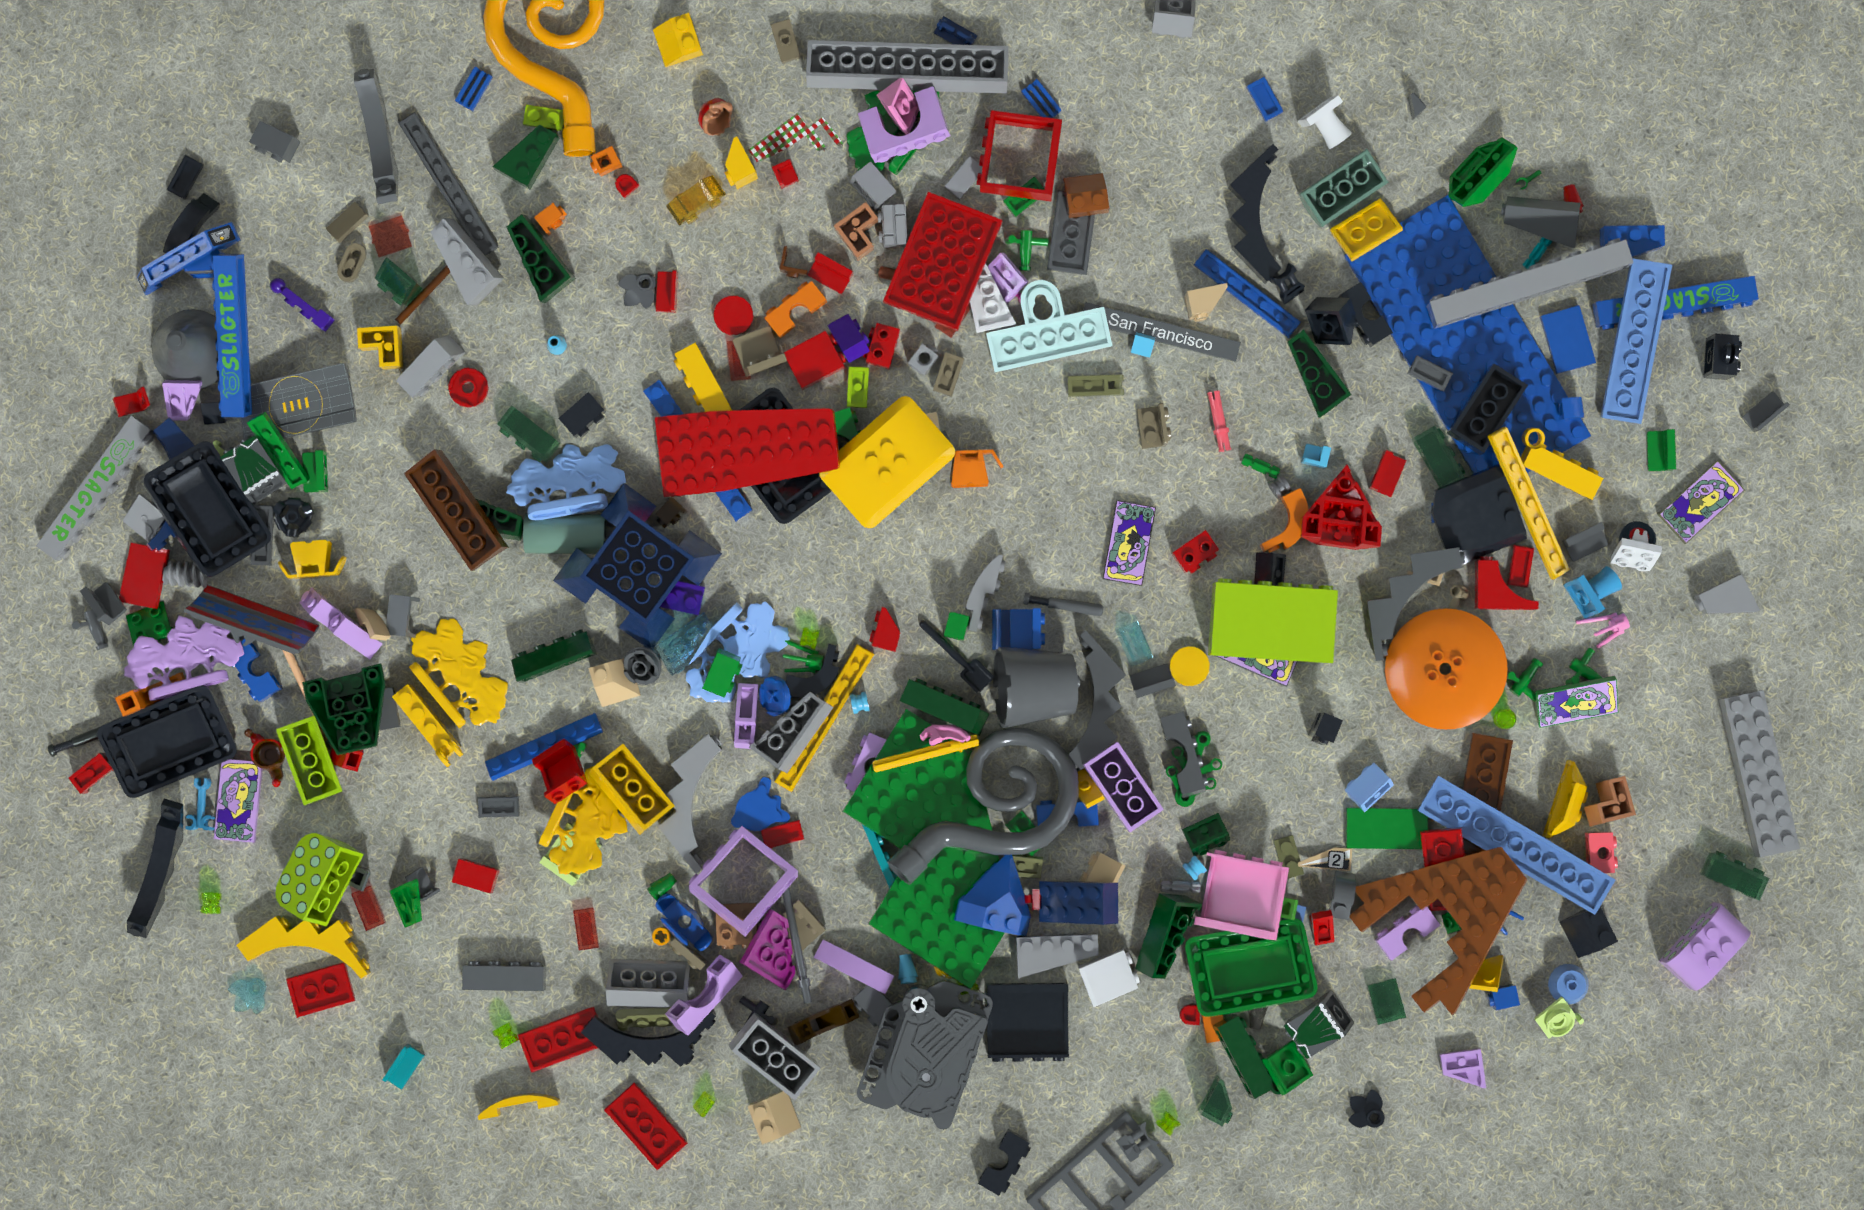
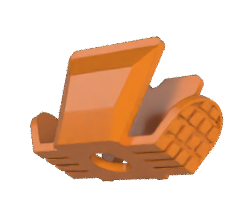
[951,449,1003,488]

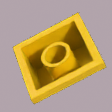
[653,13,703,67]
[724,136,758,189]

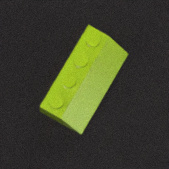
[276,716,343,806]

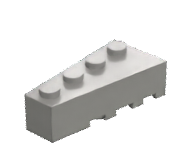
[431,218,504,305]

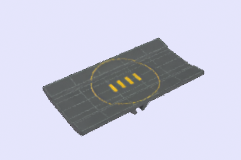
[241,363,357,439]

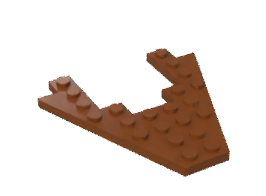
[1349,847,1528,1015]

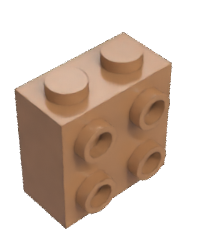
[716,902,758,949]

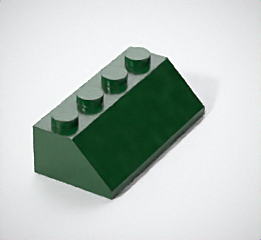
[511,629,597,683]

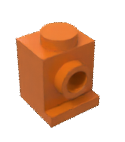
[590,146,623,177]
[534,203,567,236]

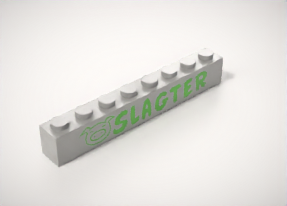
[36,416,154,561]

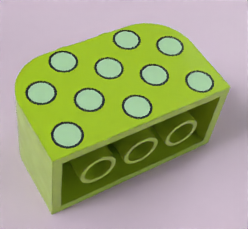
[275,833,364,926]

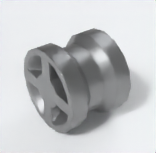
[1267,474,1292,499]

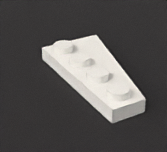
[970,264,1016,333]

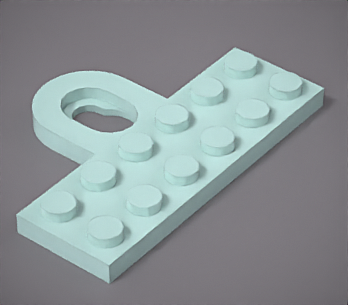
[986,280,1112,372]

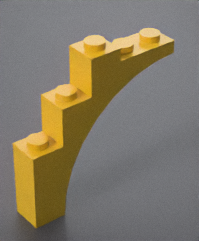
[236,915,371,979]

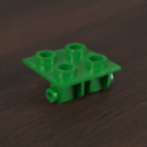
[126,601,174,647]

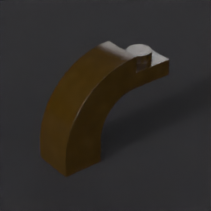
[787,999,859,1046]

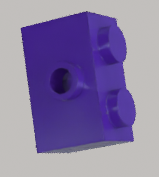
[827,314,870,363]

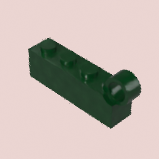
[1212,1014,1281,1099]

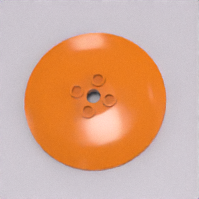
[1385,608,1508,730]

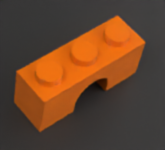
[764,281,827,339]

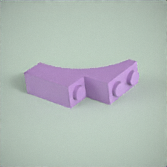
[300,587,382,659]

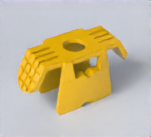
[278,540,347,579]

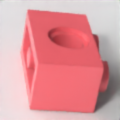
[1585,832,1618,873]

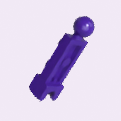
[270,278,335,332]

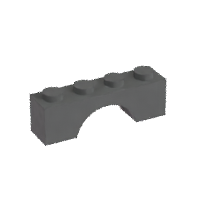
[1160,711,1209,798]

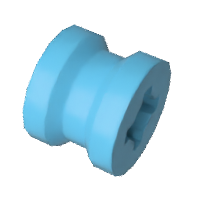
[850,691,870,714]
[1182,855,1207,881]

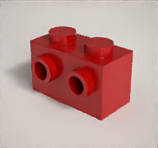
[863,323,900,370]
[1171,530,1219,574]

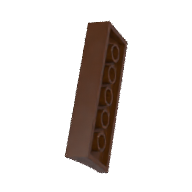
[404,449,509,571]

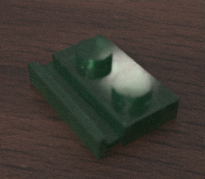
[1367,978,1407,1025]

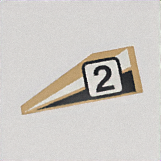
[1298,847,1352,871]

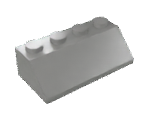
[606,959,691,1008]

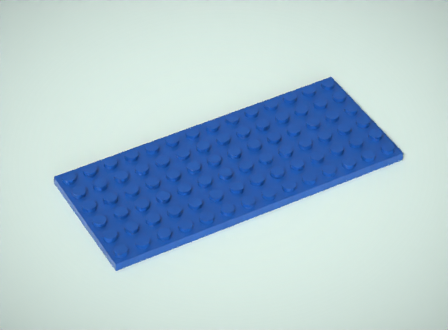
[1344,195,1591,474]

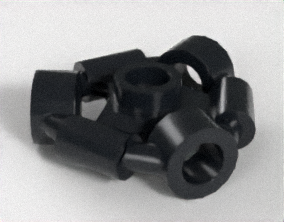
[273,497,315,537]

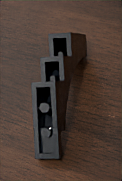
[1228,144,1281,284]
[127,798,183,938]

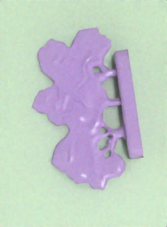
[124,616,244,701]

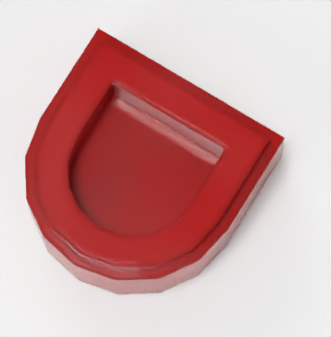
[615,174,639,199]
[1179,1004,1200,1025]

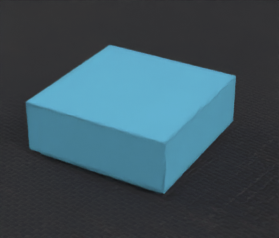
[1131,332,1156,358]

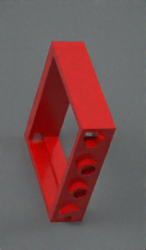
[976,110,1062,202]

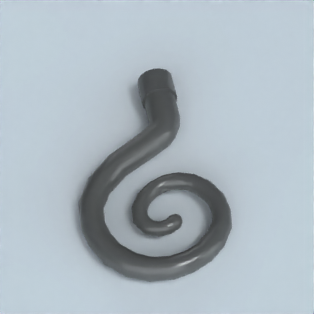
[887,727,1079,885]

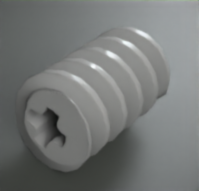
[163,560,208,588]

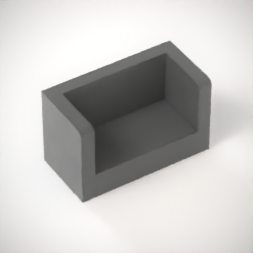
[386,594,420,638]

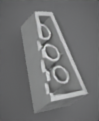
[749,692,833,773]
[1016,933,1099,978]

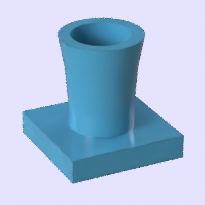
[1563,566,1622,619]

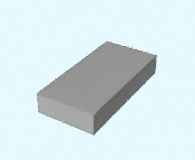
[945,156,983,200]

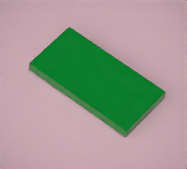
[1346,808,1428,849]

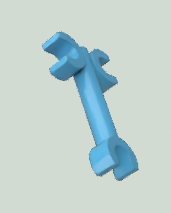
[185,778,215,831]

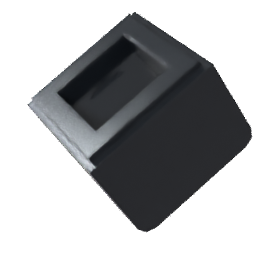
[201,402,225,425]

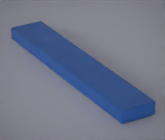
[1194,249,1301,338]

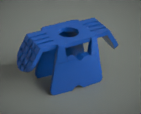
[655,893,712,951]

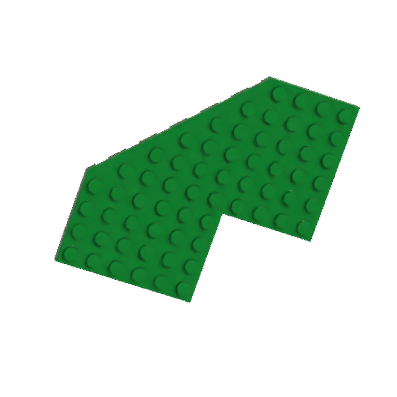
[842,709,1004,988]

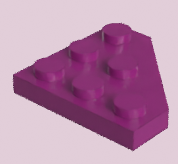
[740,909,796,991]

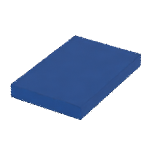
[1540,305,1596,374]

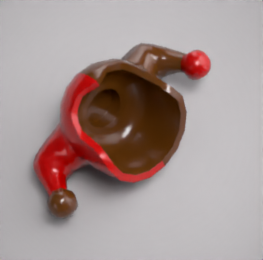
[244,728,285,787]

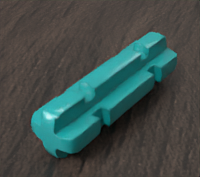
[1523,237,1552,269]

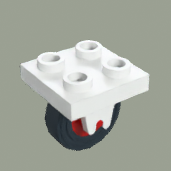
[1611,521,1662,571]

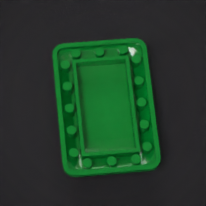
[1185,919,1318,1017]

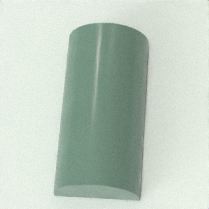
[1299,149,1389,227]
[523,513,606,554]

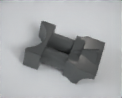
[1116,1121,1159,1162]

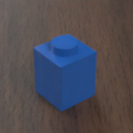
[1487,984,1520,1010]

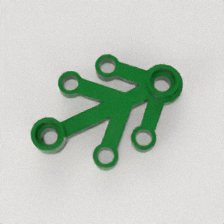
[1165,731,1222,807]

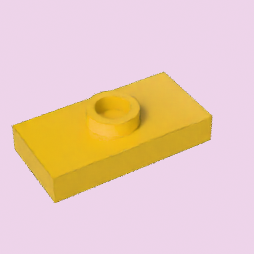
[1078,768,1104,809]

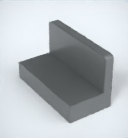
[1741,391,1790,432]
[1562,522,1608,562]
[80,582,127,625]
[1129,664,1176,698]

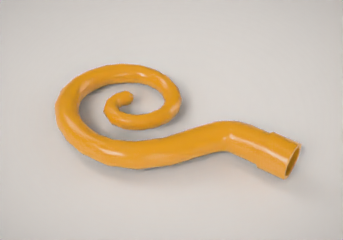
[483,0,604,157]

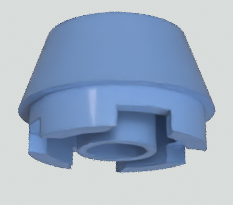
[1548,964,1589,1004]

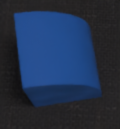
[1558,397,1585,420]

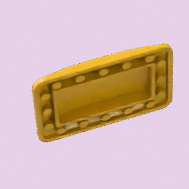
[819,396,955,528]

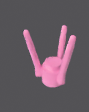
[1576,612,1630,648]

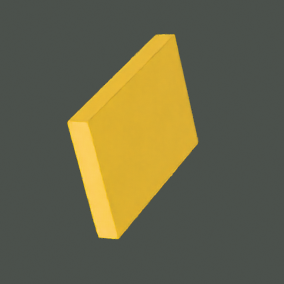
[1330,198,1403,261]

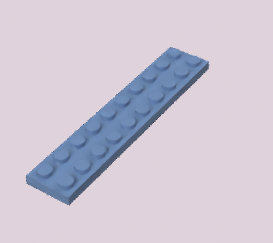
[1417,776,1615,915]

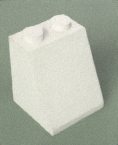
[1078,949,1140,1007]

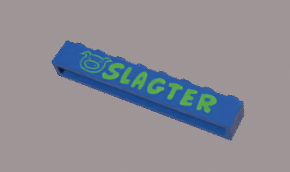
[211,254,252,417]
[1592,276,1759,330]

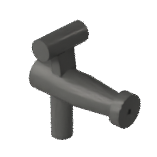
[72,610,109,651]

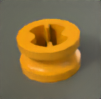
[652,927,671,946]

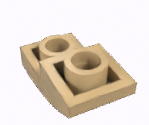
[355,608,391,641]

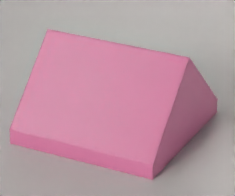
[877,78,919,135]

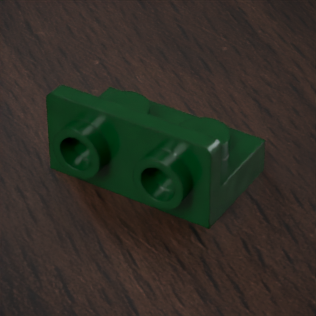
[1182,813,1230,856]

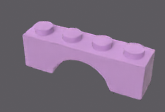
[665,955,743,1035]

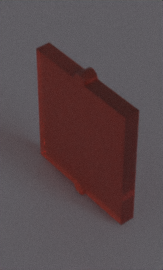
[369,215,412,258]

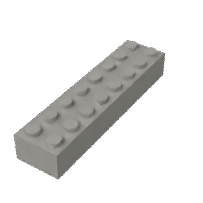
[1719,690,1800,857]

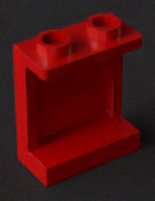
[532,739,588,804]

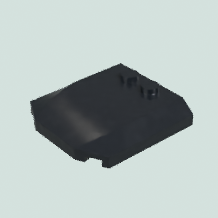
[1431,464,1527,565]

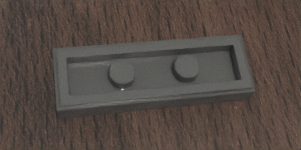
[250,505,274,566]

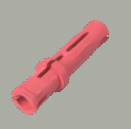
[1207,391,1231,452]

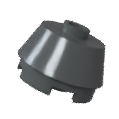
[623,646,662,685]

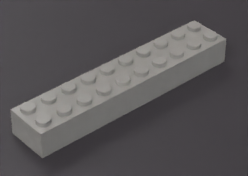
[806,40,1008,94]
[1427,238,1634,329]

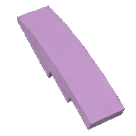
[814,940,894,994]

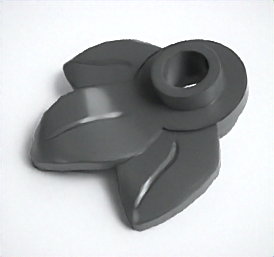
[618,273,656,309]

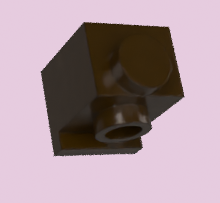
[656,497,688,528]

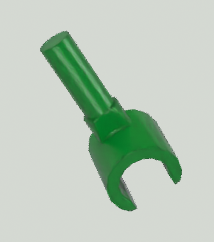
[1516,170,1542,190]

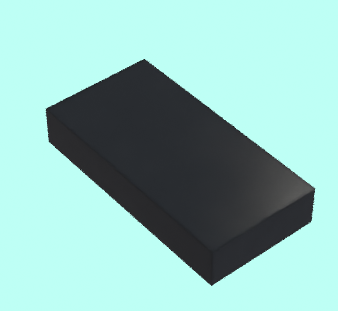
[167,155,204,200]

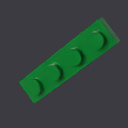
[247,412,310,489]

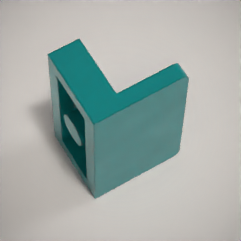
[382,1044,425,1090]

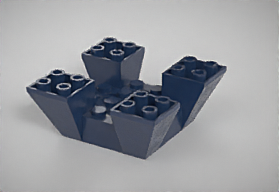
[553,483,722,648]

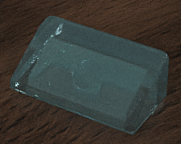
[1116,621,1154,667]

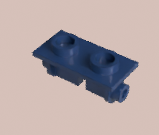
[934,16,978,45]

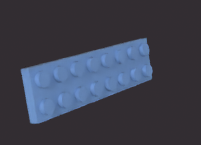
[1600,258,1672,424]

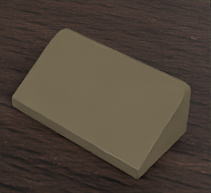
[326,202,369,243]

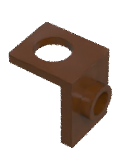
[780,246,808,278]

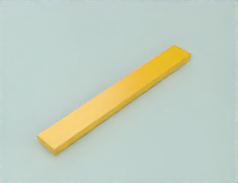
[1488,427,1570,579]
[774,644,874,792]

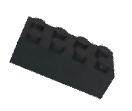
[1447,364,1528,455]

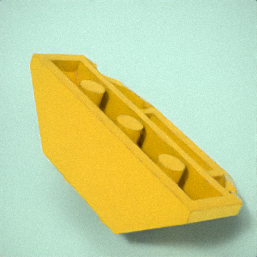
[1542,760,1588,838]

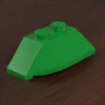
[1448,137,1518,207]

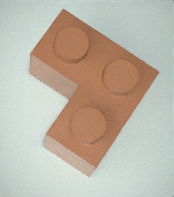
[834,202,878,261]
[1584,776,1636,827]

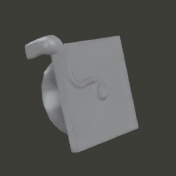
[123,494,165,544]

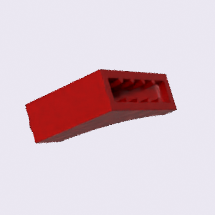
[1475,556,1539,610]

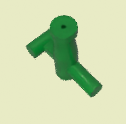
[1005,230,1048,271]
[1565,648,1602,685]
[1507,658,1543,702]

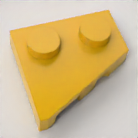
[1469,955,1503,992]

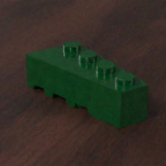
[506,214,576,303]
[1287,330,1352,419]
[438,498,524,541]
[900,678,989,736]
[1135,893,1202,979]

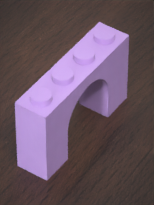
[858,86,950,163]

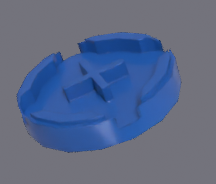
[759,676,791,717]

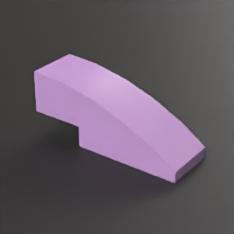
[734,683,758,749]

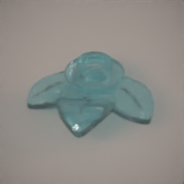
[228,978,266,1015]

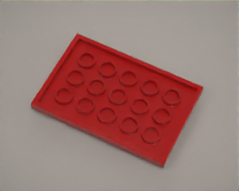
[883,192,1003,331]

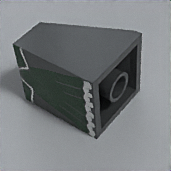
[220,435,287,505]
[1284,990,1354,1059]

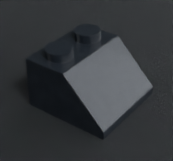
[1305,297,1356,345]
[1559,906,1618,958]

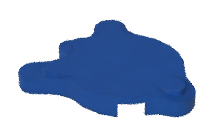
[731,777,790,831]

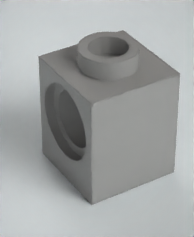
[908,344,939,377]

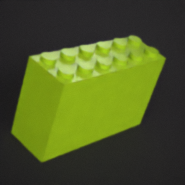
[1208,578,1338,663]

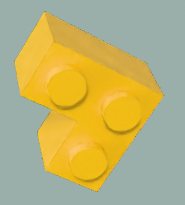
[357,326,403,370]

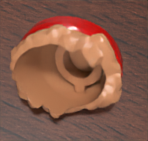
[698,98,733,136]

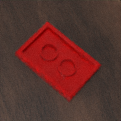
[119,543,170,609]
[286,962,356,1018]

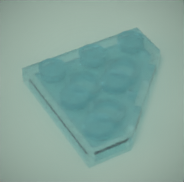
[655,612,713,676]

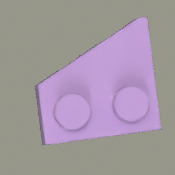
[987,252,1029,305]
[162,380,202,421]
[1440,1048,1486,1088]

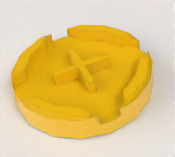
[1170,646,1210,686]

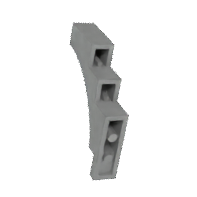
[658,734,722,874]

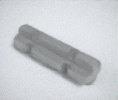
[1161,881,1201,893]

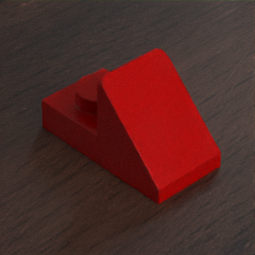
[1309,910,1335,946]

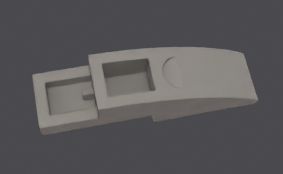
[965,555,1006,632]

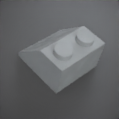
[1152,0,1196,38]

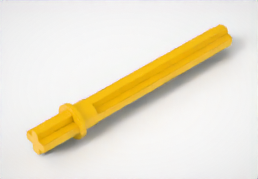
[872,734,979,772]

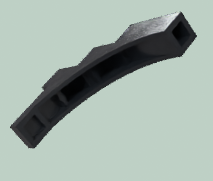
[581,1010,716,1067]

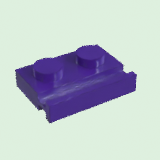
[660,581,705,615]

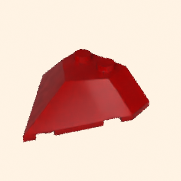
[1301,465,1382,550]

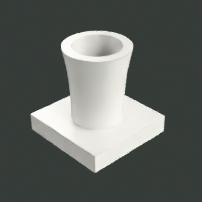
[1298,95,1352,149]

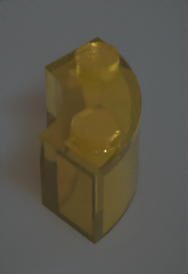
[666,175,726,226]

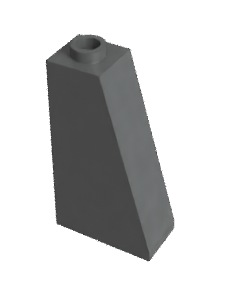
[1501,196,1580,248]

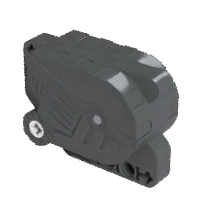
[857,980,993,1130]

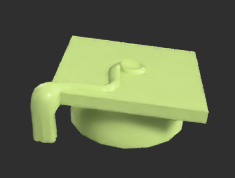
[1534,996,1584,1039]

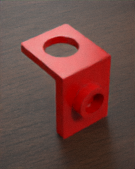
[113,386,150,417]

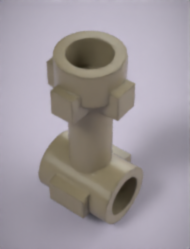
[1448,584,1469,609]

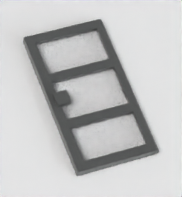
[1026,1110,1174,1210]

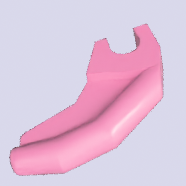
[920,724,971,746]

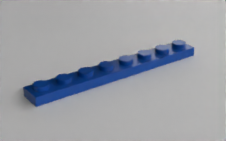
[643,380,752,522]

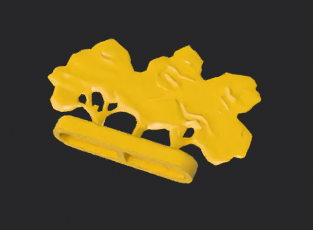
[409,618,508,729]
[538,763,628,875]

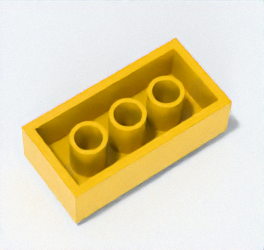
[589,744,675,835]

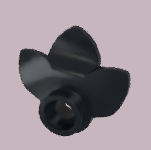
[1348,1089,1385,1128]

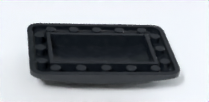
[739,387,832,524]
[143,441,271,577]
[97,685,237,798]

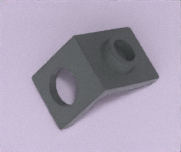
[405,867,441,901]

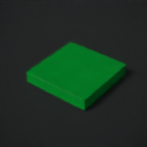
[1262,1040,1313,1096]

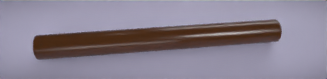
[395,265,451,325]

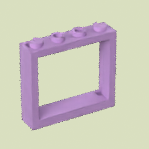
[689,826,798,936]

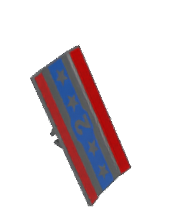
[184,584,320,654]

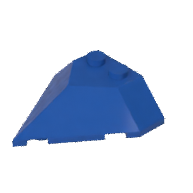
[954,855,1031,936]

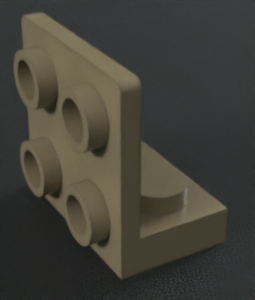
[732,326,787,377]
[1137,403,1171,449]
[781,899,827,953]

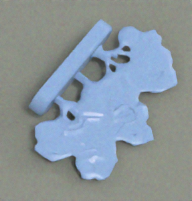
[506,443,626,520]
[680,602,790,703]

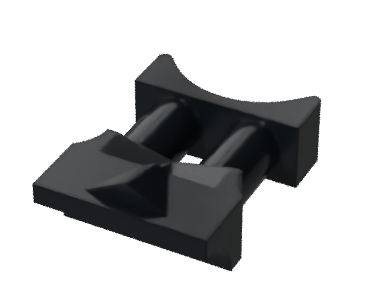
[1270,263,1305,305]

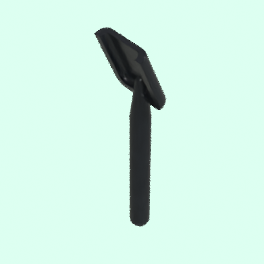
[919,620,994,694]

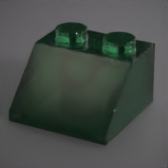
[375,257,423,306]
[1198,1075,1233,1127]

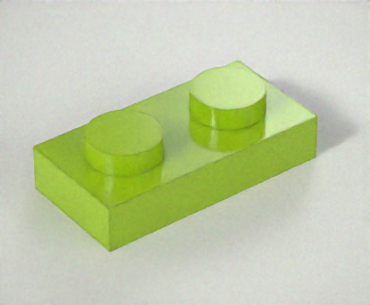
[523,105,564,131]
[847,367,869,408]

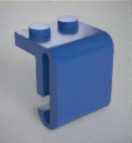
[992,608,1045,650]

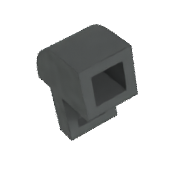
[1329,871,1356,920]

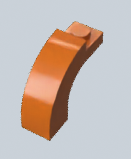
[1260,488,1308,553]
[115,672,185,716]

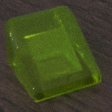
[693,1091,716,1118]

